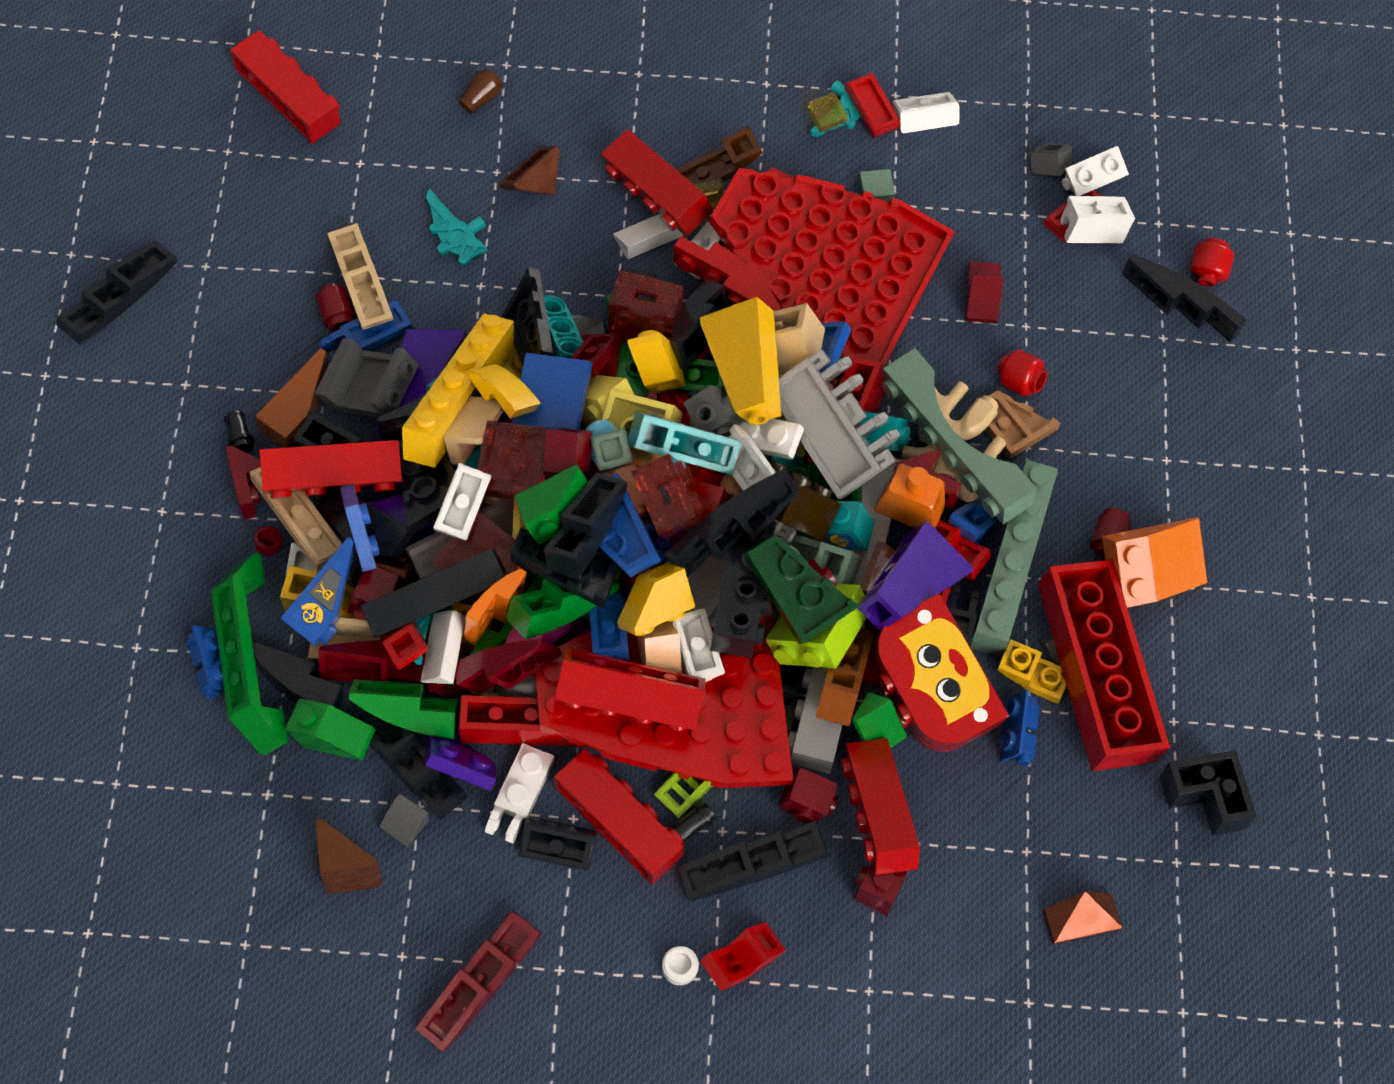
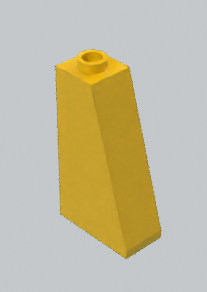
[700,297,781,425]

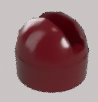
[254,527,282,557]

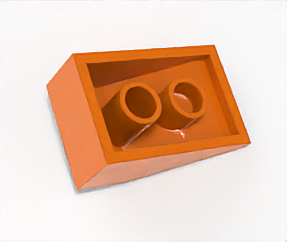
[1102,517,1207,608]

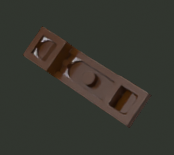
[676,126,762,193]

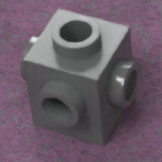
[683,385,741,437]

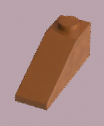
[255,348,329,448]
[815,628,874,726]

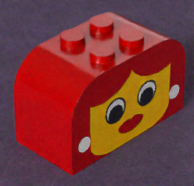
[874,593,1009,752]

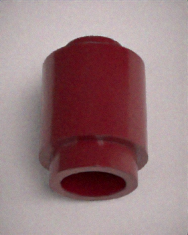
[315,283,355,333]
[1090,508,1131,559]

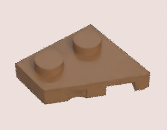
[985,390,1061,460]

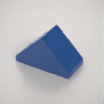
[948,501,999,545]

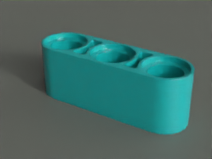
[544,295,583,358]

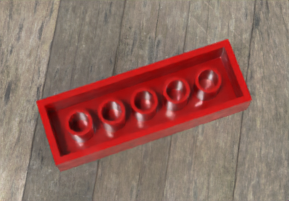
[1037,560,1170,771]

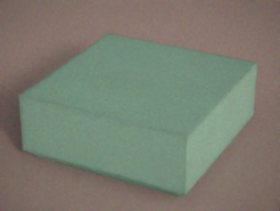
[859,169,895,201]
[591,428,635,472]

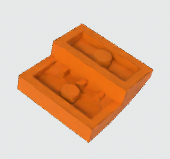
[464,568,527,646]

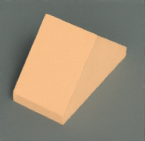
[635,621,682,673]

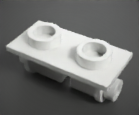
[1062,146,1129,196]

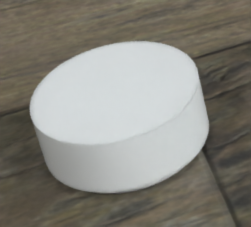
[662,946,699,985]

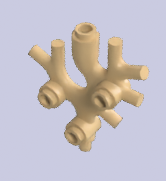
[902,381,1006,502]

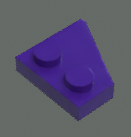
[425,735,496,791]

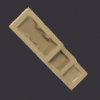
[327,223,394,330]

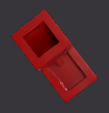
[700,922,786,991]

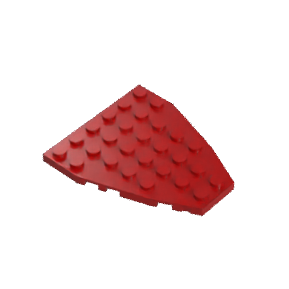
[708,168,955,367]
[535,589,793,788]

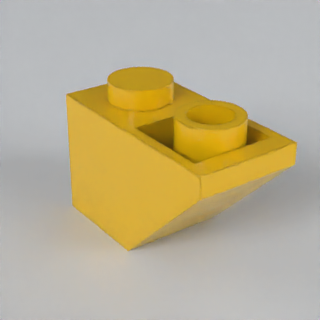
[628,330,685,393]
[617,562,695,636]

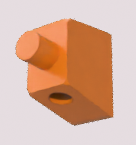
[874,464,945,528]

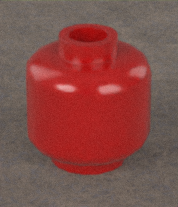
[1190,238,1234,287]
[997,349,1048,397]

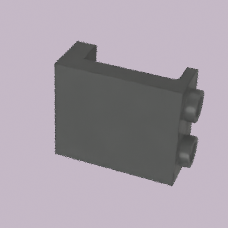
[315,338,419,418]

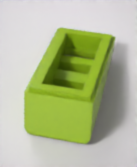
[654,773,713,819]

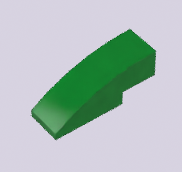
[506,578,620,639]
[349,679,458,739]

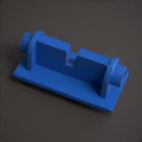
[186,625,224,699]
[999,689,1041,766]

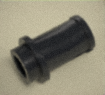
[224,410,255,453]
[670,802,716,845]

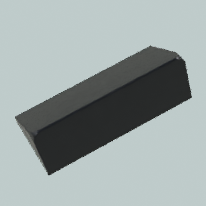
[519,817,597,870]

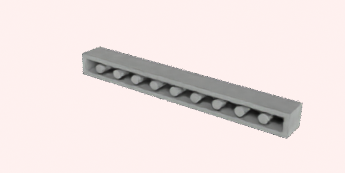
[788,454,903,774]

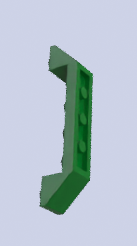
[211,552,288,755]

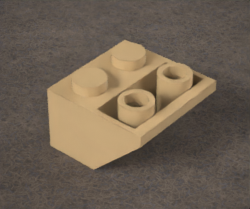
[774,303,825,378]

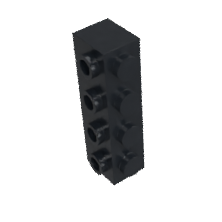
[710,521,781,658]

